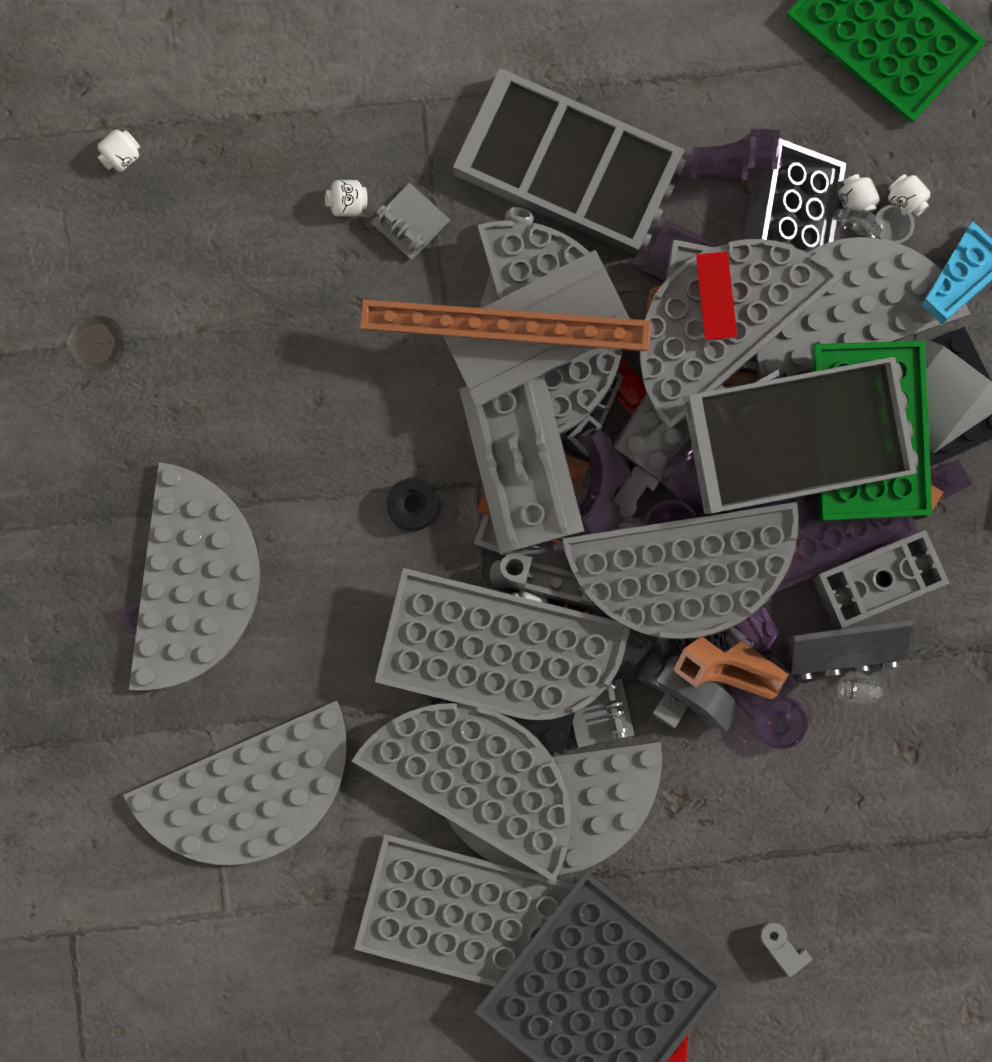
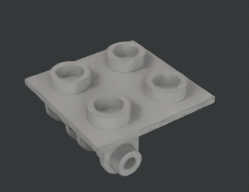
[371,183,450,260]
[572,679,635,748]

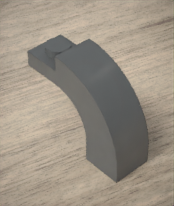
[637,653,741,732]

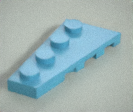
[922,221,992,325]

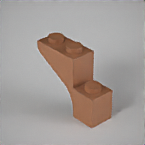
[673,637,789,699]

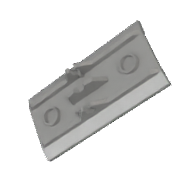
[443,250,629,408]
[459,374,585,555]

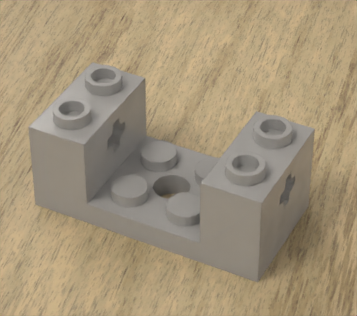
[812,530,949,630]

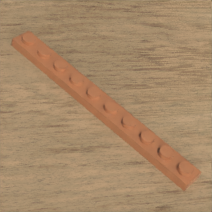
[360,300,652,352]

